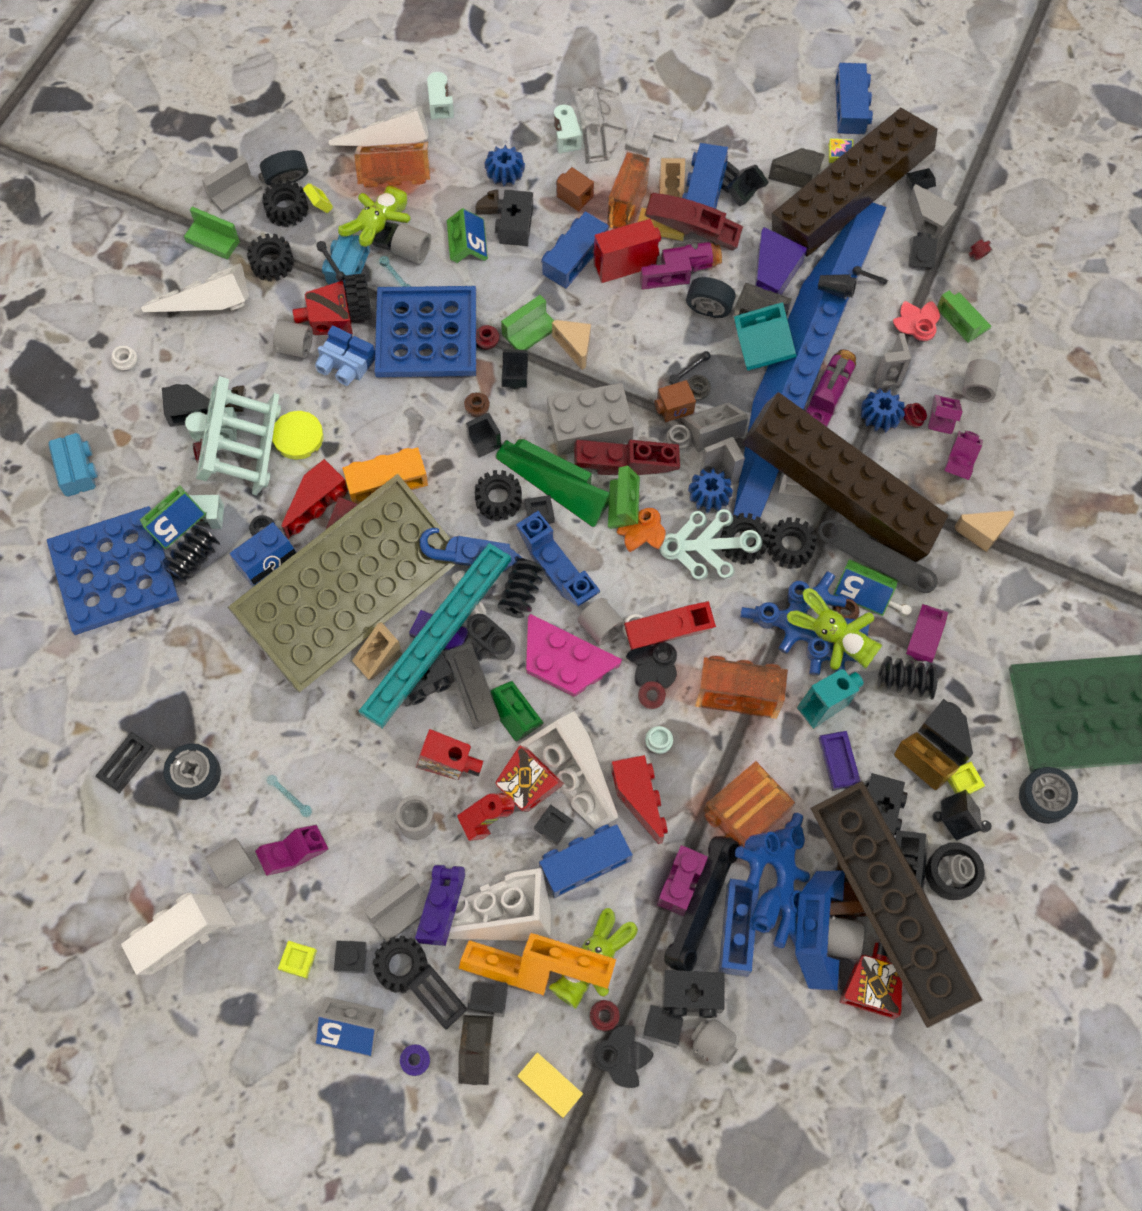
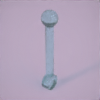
[379,256,412,287]
[266,775,312,817]

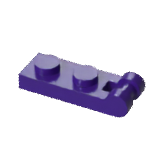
[415,864,465,946]

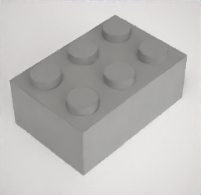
[547,383,634,456]

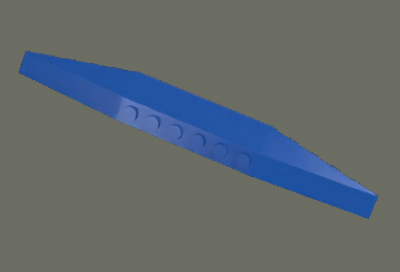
[733,202,887,520]

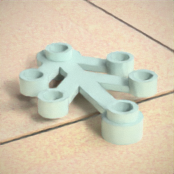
[659,509,762,580]

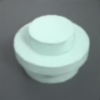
[645,726,673,754]

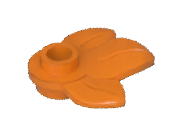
[617,508,666,552]

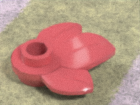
[893,301,940,341]

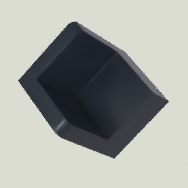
[466,413,502,458]
[941,789,982,841]
[467,981,508,1017]
[642,1005,683,1048]

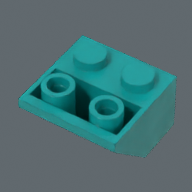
[734,302,797,371]

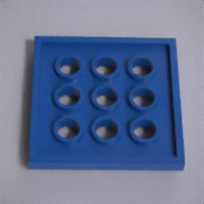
[375,286,476,377]
[46,506,180,635]

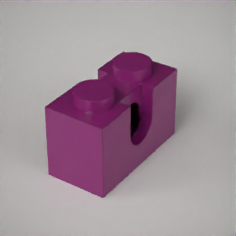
[657,845,708,917]

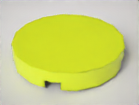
[272,411,324,460]

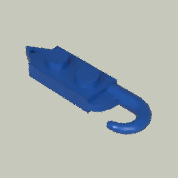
[420,528,522,572]

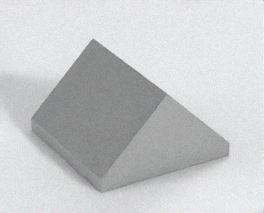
[682,402,748,452]

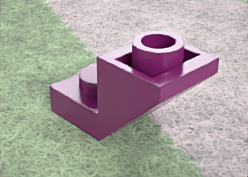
[944,430,983,480]
[906,604,948,663]
[255,825,328,876]

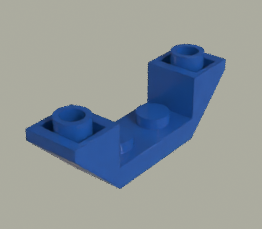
[516,511,600,607]
[795,871,845,991]

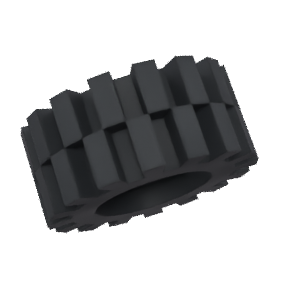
[262,180,308,227]
[247,233,294,282]
[345,273,372,321]
[474,470,522,521]
[720,513,769,565]
[767,517,817,569]
[372,936,428,993]

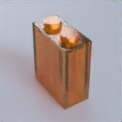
[607,152,650,229]
[703,761,795,848]

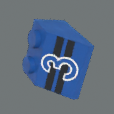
[229,522,297,587]

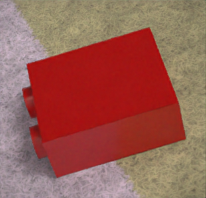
[593,219,661,283]

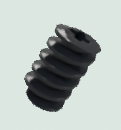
[163,525,221,586]
[498,558,546,618]
[877,656,938,700]

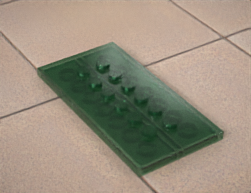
[1009,654,1142,772]

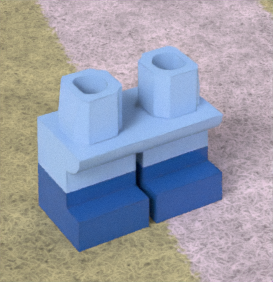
[315,325,375,386]

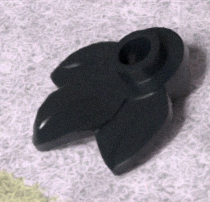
[626,642,677,689]
[593,1025,654,1088]

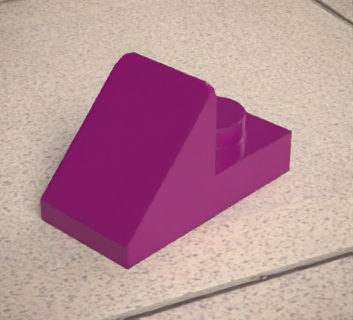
[928,394,963,434]

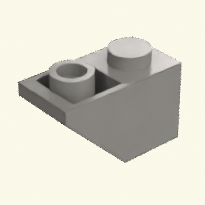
[908,184,957,240]

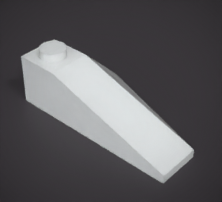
[328,106,429,148]
[141,263,249,312]
[519,711,618,830]
[448,868,551,941]

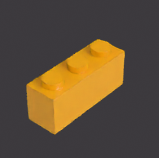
[342,447,428,504]

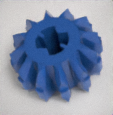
[484,144,525,187]
[861,388,905,433]
[688,467,733,514]

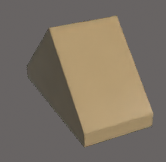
[659,158,685,198]
[552,320,591,370]
[955,511,1014,552]
[352,622,402,680]

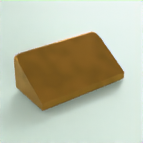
[894,732,960,790]

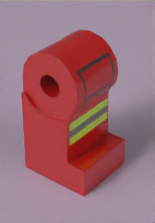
[457,793,514,841]

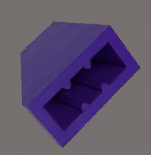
[754,227,807,304]

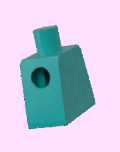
[797,669,864,729]

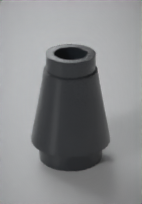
[818,274,857,300]

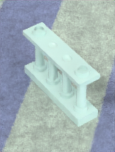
[196,376,281,495]

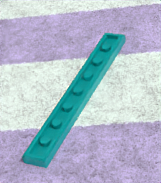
[359,543,511,729]

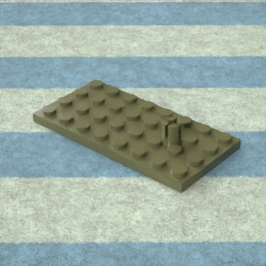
[227,474,456,693]

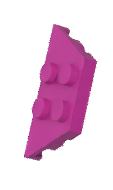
[526,614,622,697]

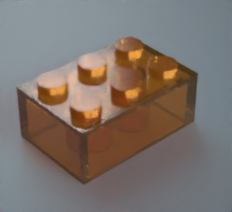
[354,142,431,188]
[695,656,788,719]

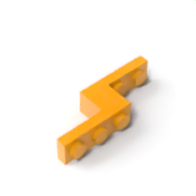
[459,933,617,996]

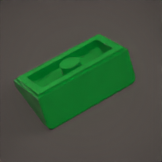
[491,681,544,742]

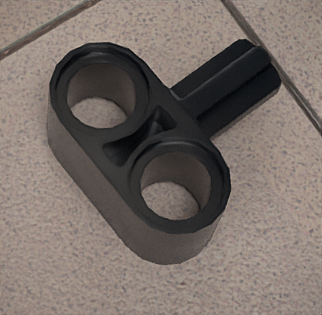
[467,613,515,662]

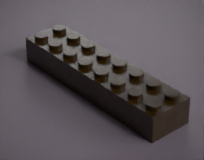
[772,107,938,257]
[742,392,949,562]
[810,781,984,1028]

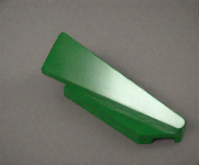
[496,439,610,527]

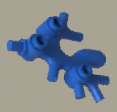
[740,571,869,676]
[735,813,810,948]

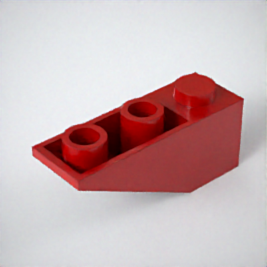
[281,459,348,539]
[624,601,716,650]
[611,755,668,844]

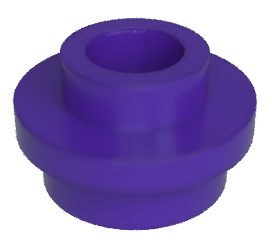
[400,1044,430,1076]

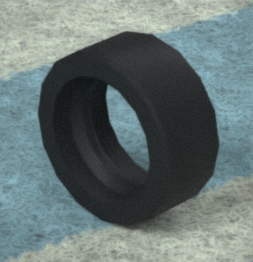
[926,842,985,900]

